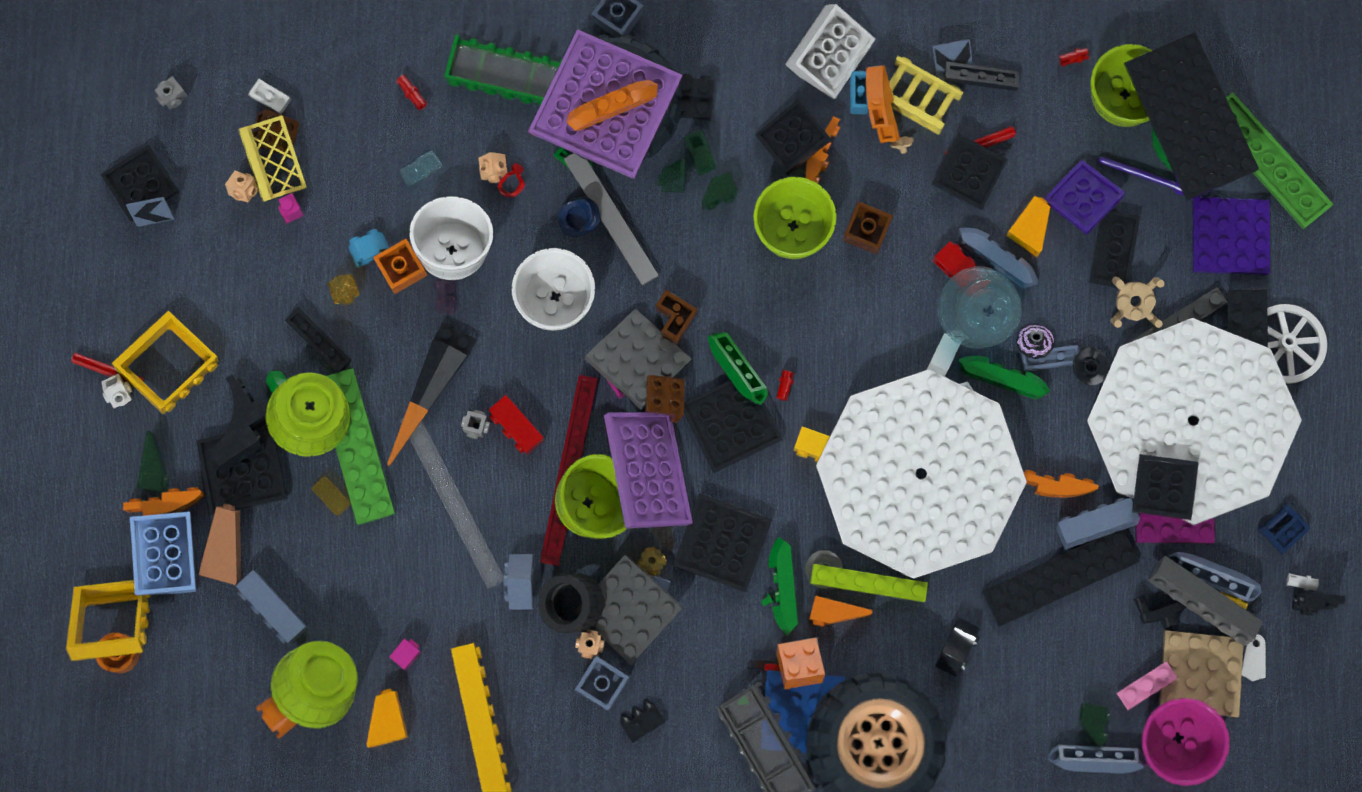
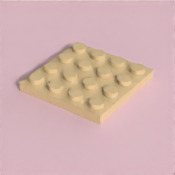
[1159,631,1243,717]

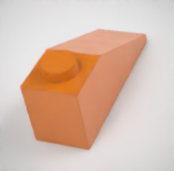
[809,596,873,627]

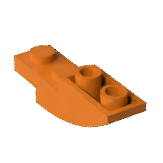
[866,65,900,143]
[805,116,841,184]
[1023,470,1099,498]
[123,487,205,516]

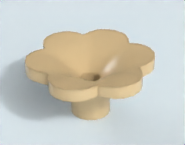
[890,136,914,154]

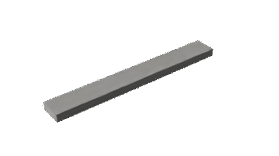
[564,153,658,286]

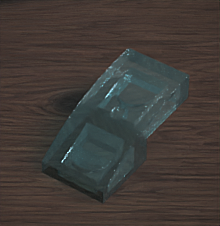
[399,150,442,188]

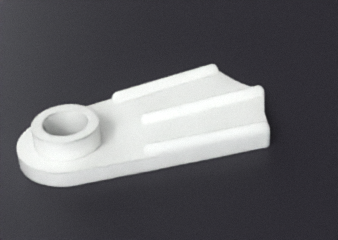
[1242,634,1266,681]

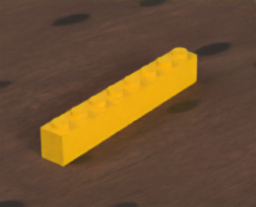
[451,643,512,792]

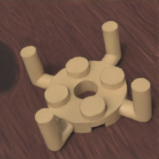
[1110,277,1164,328]

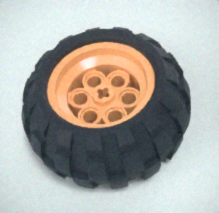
[806,673,947,792]

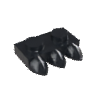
[620,699,666,743]

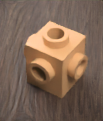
[479,152,507,183]
[225,170,258,203]
[575,630,605,659]

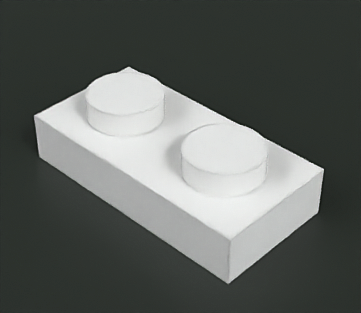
[249,79,291,115]

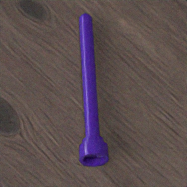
[1098,156,1183,196]

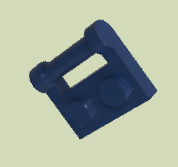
[1257,503,1311,555]

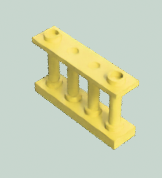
[889,56,963,135]

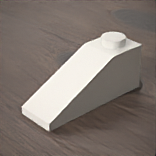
[927,333,961,377]

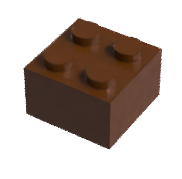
[842,201,893,255]

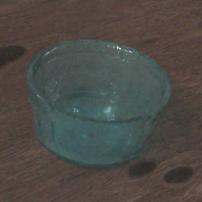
[938,266,1022,349]

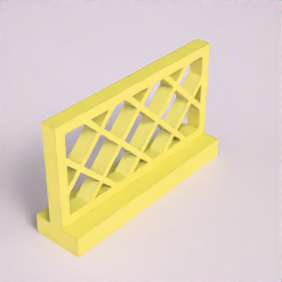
[238,115,307,201]

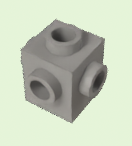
[155,77,187,109]
[461,410,490,439]

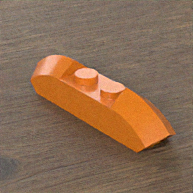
[566,80,658,131]

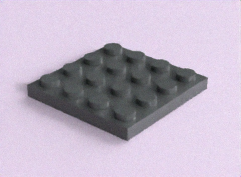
[584,309,692,410]
[574,554,684,665]

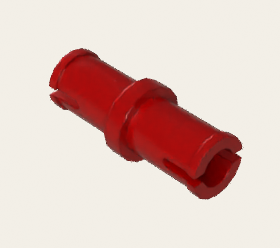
[396,75,428,111]

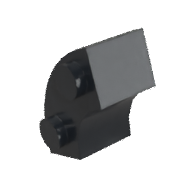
[935,617,980,677]

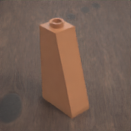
[198,504,242,585]

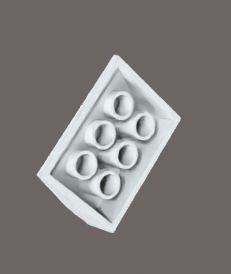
[785,4,875,99]

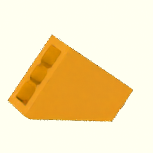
[1006,196,1050,257]
[367,689,408,748]

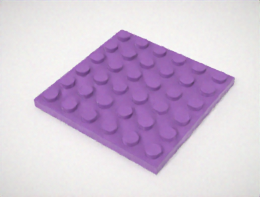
[528,29,683,179]

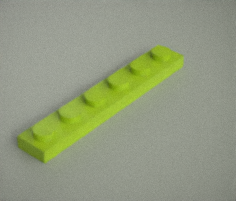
[810,564,928,602]

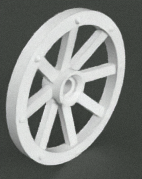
[1268,304,1327,384]

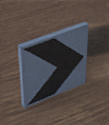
[933,39,973,81]
[126,197,174,227]

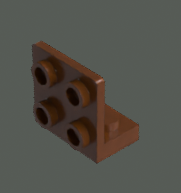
[252,109,300,157]
[646,375,684,423]

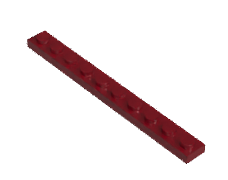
[540,375,598,567]

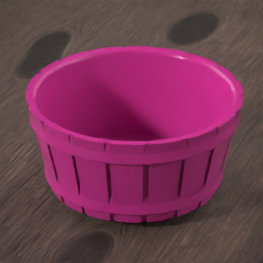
[1142,698,1229,786]

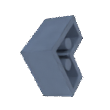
[504,554,534,610]

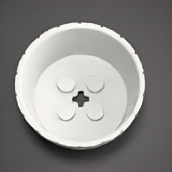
[410,197,493,280]
[512,248,595,330]

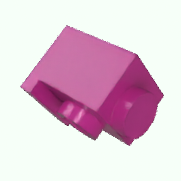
[278,193,304,223]

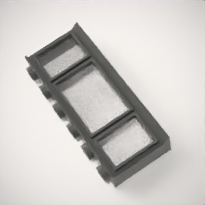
[717,682,820,792]

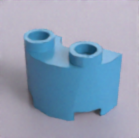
[348,229,389,268]

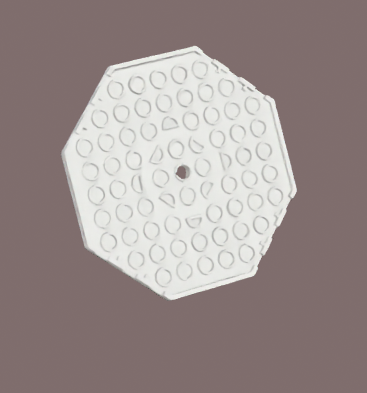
[1087,318,1301,525]
[816,370,1026,578]

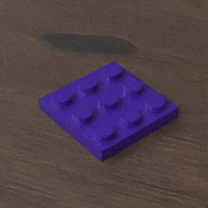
[1044,160,1125,235]

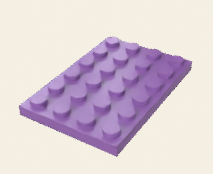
[604,412,693,528]

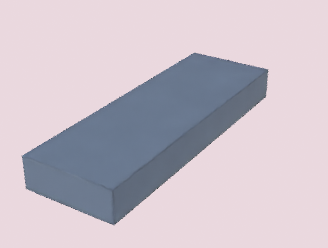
[1020,345,1079,372]

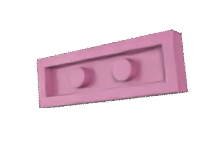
[1117,661,1178,710]

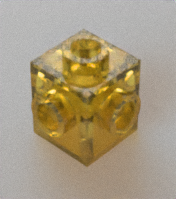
[327,274,360,305]
[638,547,667,576]

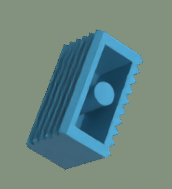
[850,71,869,114]

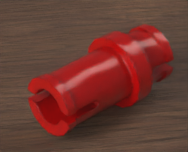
[1059,47,1089,67]
[776,370,794,401]

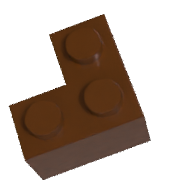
[655,290,698,346]

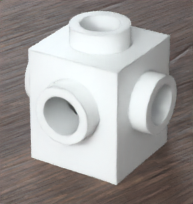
[102,373,132,408]

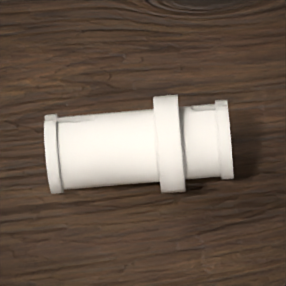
[1286,573,1319,591]

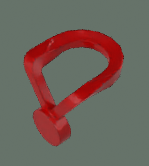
[498,163,525,197]

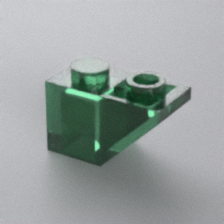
[684,130,716,177]
[701,172,738,210]
[1078,703,1110,747]

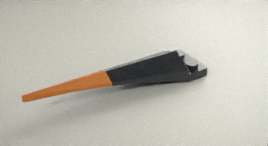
[387,323,477,466]

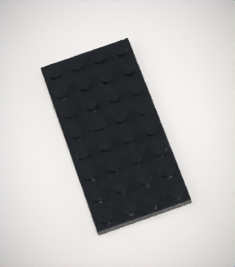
[1124,32,1259,201]

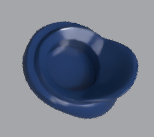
[558,197,600,237]

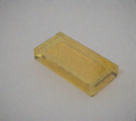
[311,476,351,517]

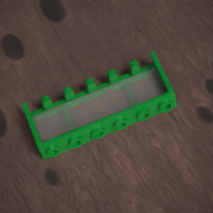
[444,34,563,106]

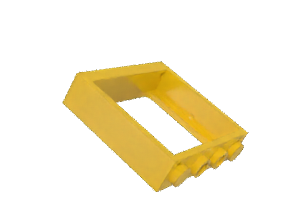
[112,311,219,414]
[66,580,151,661]

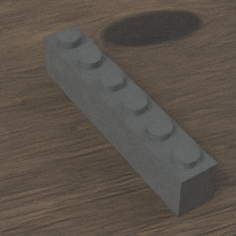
[1148,556,1263,646]

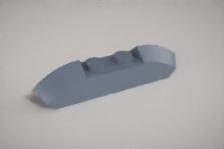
[959,228,1039,288]
[1168,552,1262,602]
[1047,745,1148,773]

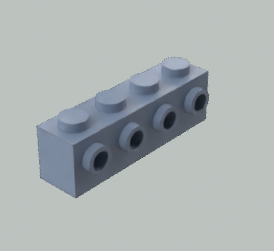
[1056,498,1140,549]
[236,570,308,644]

